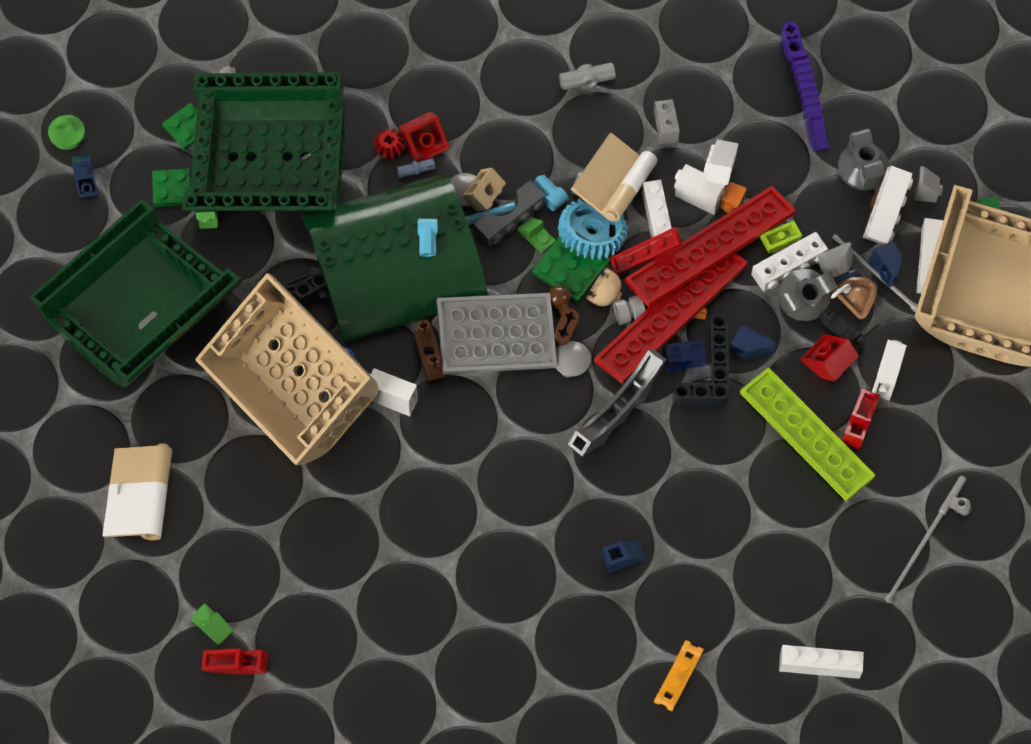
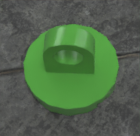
[48,115,86,150]

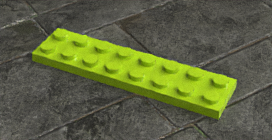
[740,367,876,502]

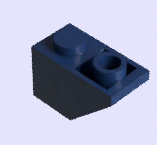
[72,154,98,198]
[869,242,903,288]
[730,325,776,360]
[602,541,646,573]

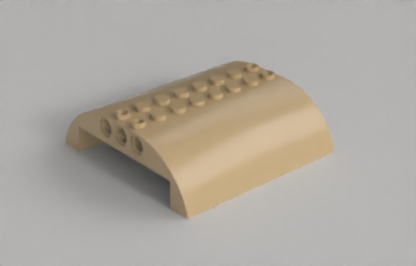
[915,185,1031,367]

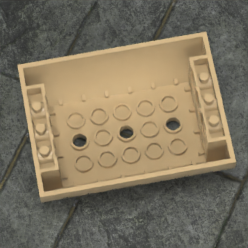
[195,273,378,465]

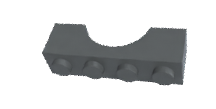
[474,180,545,247]

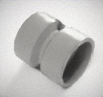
[613,295,645,325]

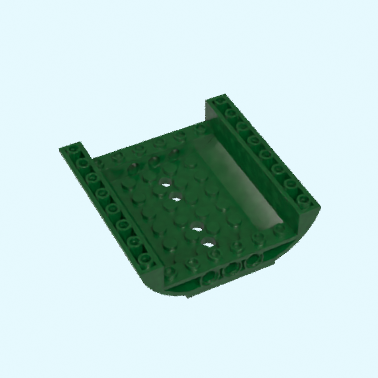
[182,72,346,211]

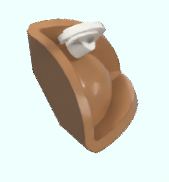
[831,277,877,319]

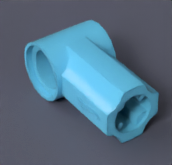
[533,175,569,211]
[418,219,437,257]

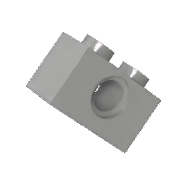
[654,99,680,144]

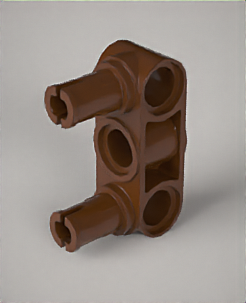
[413,320,446,382]

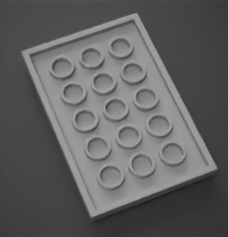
[436,293,557,374]

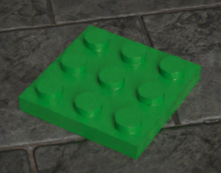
[532,237,610,304]

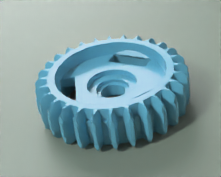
[558,199,627,260]

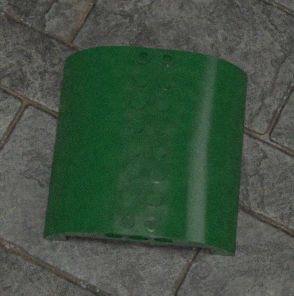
[302,173,488,342]
[29,199,242,387]

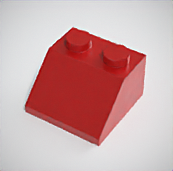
[398,112,450,162]
[800,334,859,382]

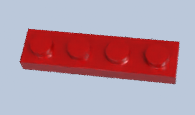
[610,227,683,276]

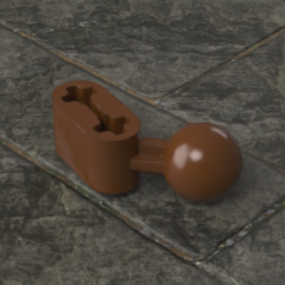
[548,285,579,347]

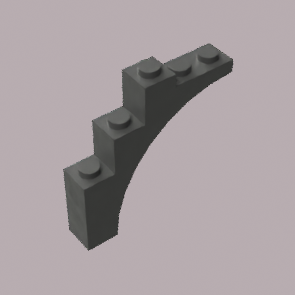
[568,348,666,457]

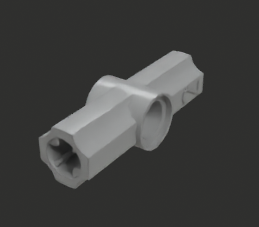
[559,62,616,90]

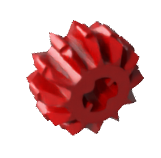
[374,128,405,160]

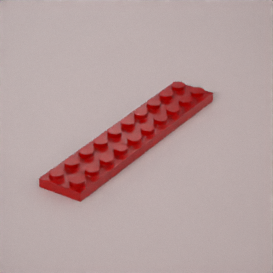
[625,186,796,308]
[594,253,748,384]

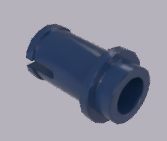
[834,269,858,284]

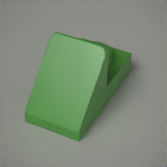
[196,211,218,229]
[517,218,556,255]
[190,603,233,646]

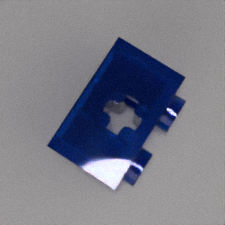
[664,340,706,371]

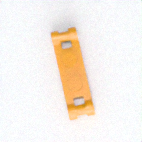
[654,640,704,711]

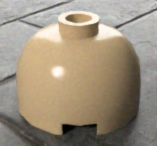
[587,268,622,306]

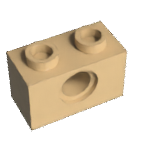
[462,168,506,212]

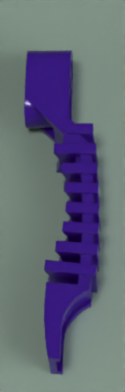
[780,22,829,152]

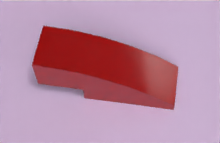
[842,389,880,450]
[201,648,268,674]

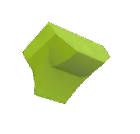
[760,220,803,253]

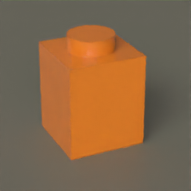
[720,182,747,213]

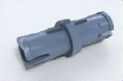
[397,158,435,178]

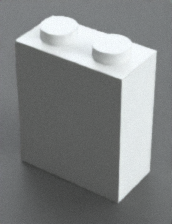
[674,164,725,215]
[872,340,907,401]
[370,368,418,416]

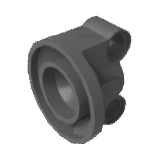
[838,129,890,190]
[778,269,838,322]

